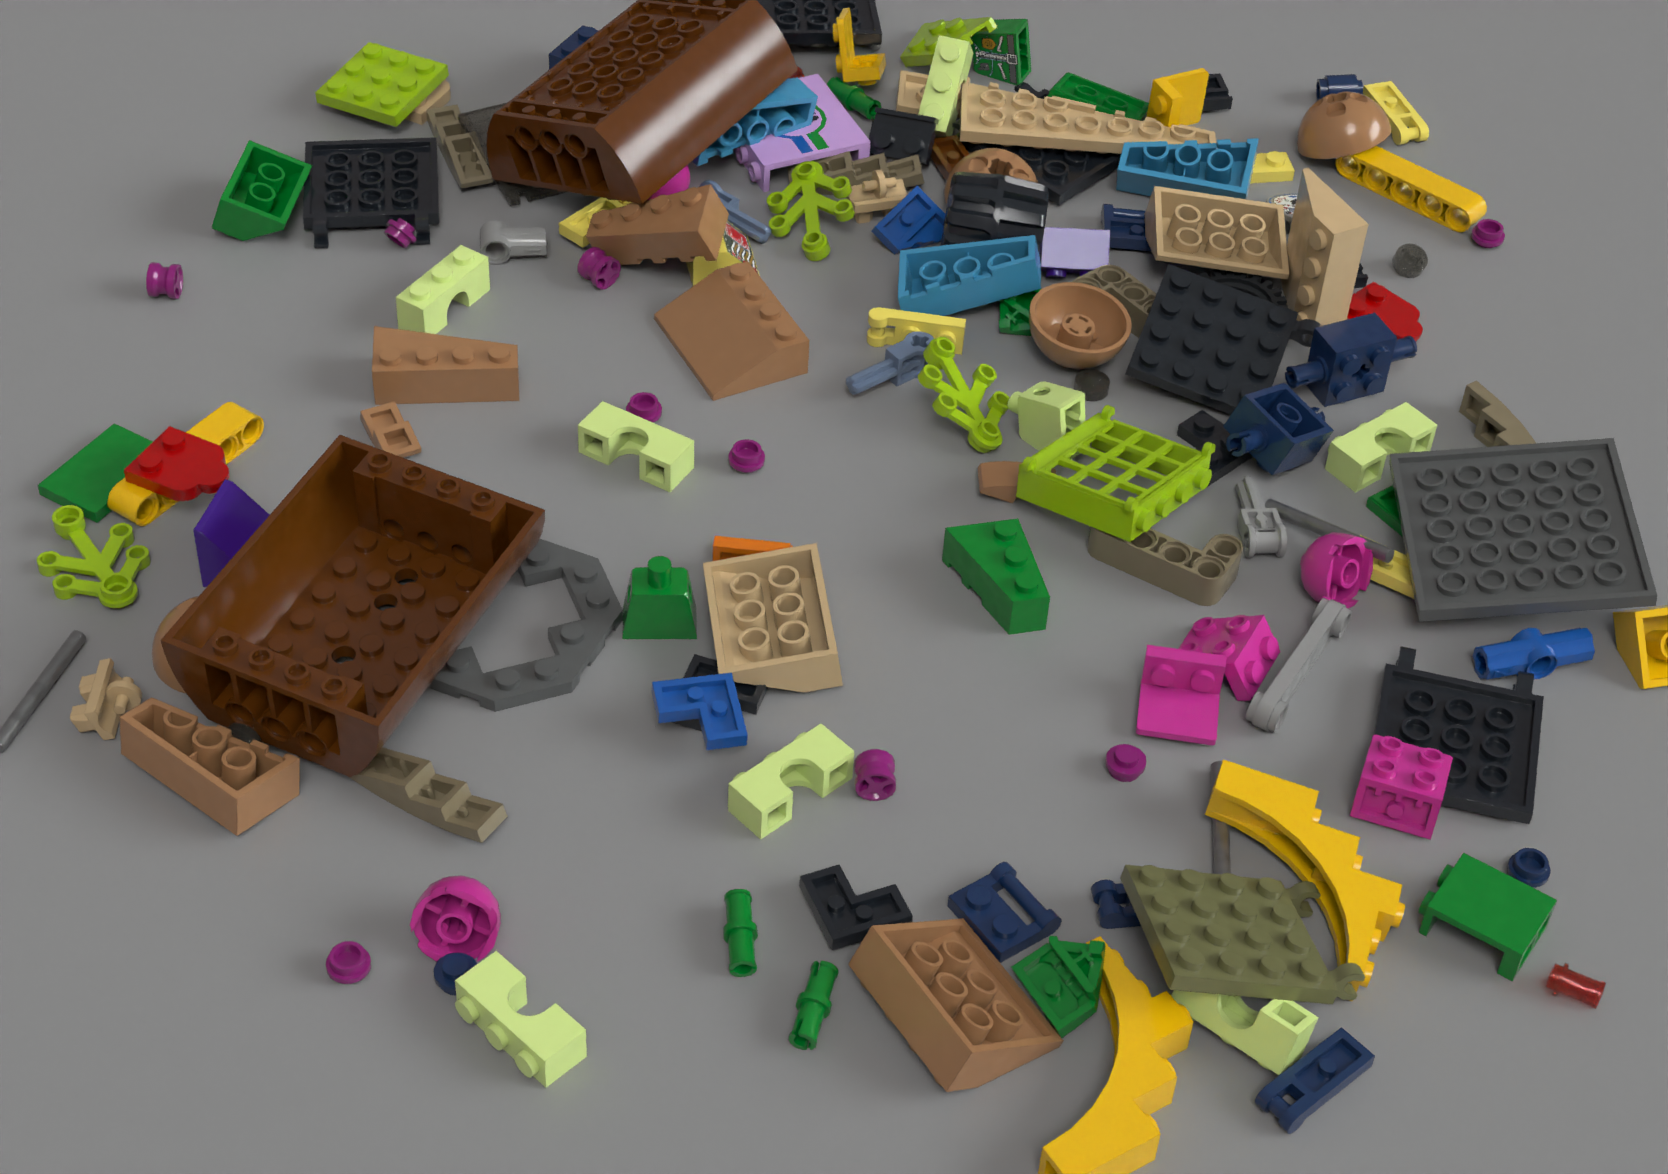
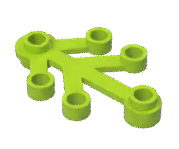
[766,161,855,261]
[918,337,1010,453]
[37,505,151,608]

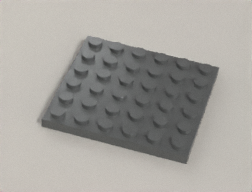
[1389,438,1657,621]

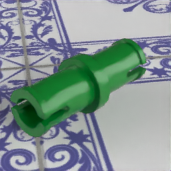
[827,77,881,120]
[723,889,758,977]
[788,960,839,1050]

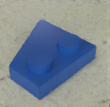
[871,185,946,255]

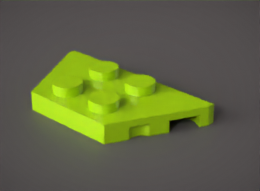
[900,17,997,67]

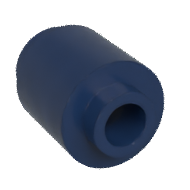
[1316,74,1363,101]

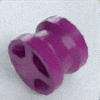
[577,247,621,289]
[146,262,183,299]
[854,749,896,801]

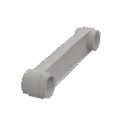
[1246,598,1352,733]

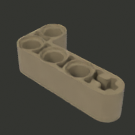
[1072,265,1156,338]
[1087,526,1243,606]

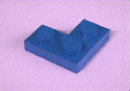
[651,673,748,750]

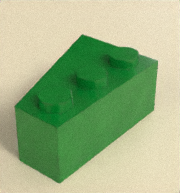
[942,518,1050,635]

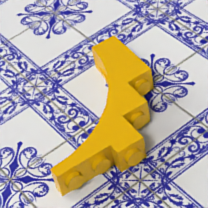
[1205,759,1405,1001]
[1038,936,1193,1174]

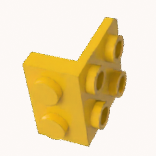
[833,8,886,86]
[1147,68,1209,127]

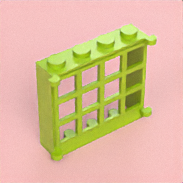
[1016,405,1215,542]

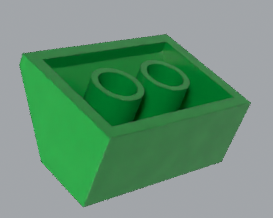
[212,140,312,241]

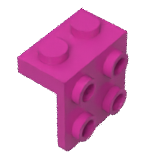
[1178,615,1280,701]

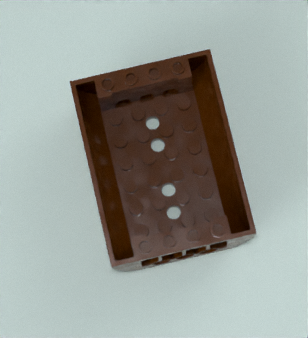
[487,0,797,204]
[161,435,545,777]

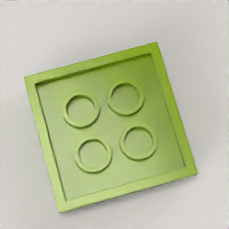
[315,42,449,127]

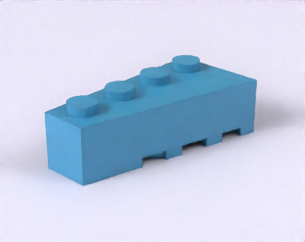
[692,77,818,167]
[1116,138,1259,199]
[898,235,1041,316]

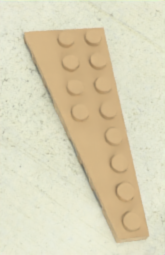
[960,77,1216,154]

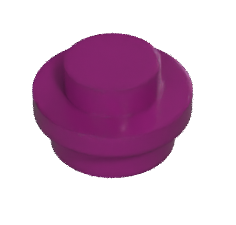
[384,218,417,249]
[1471,219,1505,248]
[626,392,662,422]
[728,439,765,473]
[1105,744,1147,782]
[326,941,371,984]

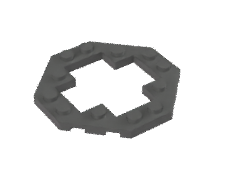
[377,539,623,712]

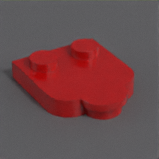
[1347,281,1423,341]
[124,426,230,501]

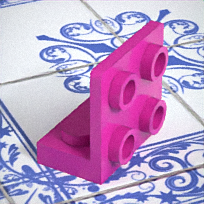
[1136,644,1226,745]
[1350,735,1453,840]

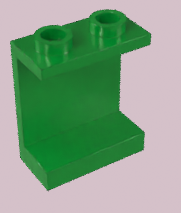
[1418,853,1557,982]

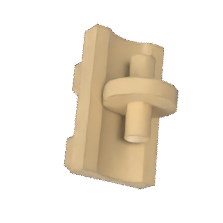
[846,170,908,224]
[70,658,142,740]

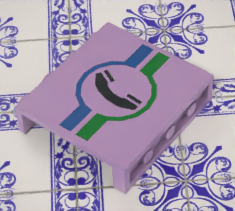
[733,74,871,192]

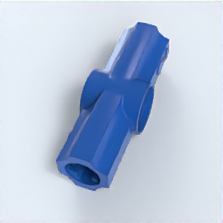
[1472,628,1595,680]

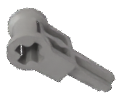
[1236,476,1287,558]

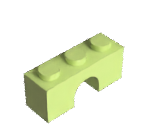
[918,35,974,138]
[396,245,490,334]
[578,401,694,493]
[1325,402,1437,493]
[728,724,854,839]
[455,951,587,1088]
[1171,990,1319,1075]

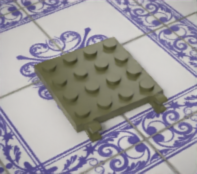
[1120,864,1365,1005]

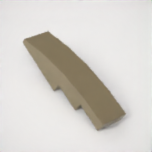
[427,104,493,188]
[788,151,925,195]
[1459,380,1536,447]
[349,747,508,843]

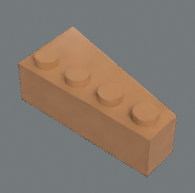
[586,184,729,265]
[372,326,519,405]
[119,697,300,836]

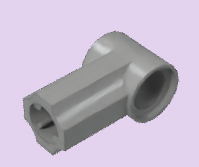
[480,220,547,265]

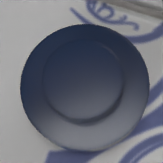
[1507,848,1551,888]
[433,953,477,995]

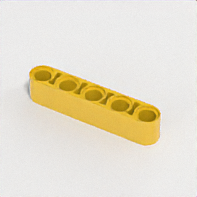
[1336,146,1487,232]
[107,402,264,526]

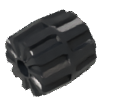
[940,172,1049,257]

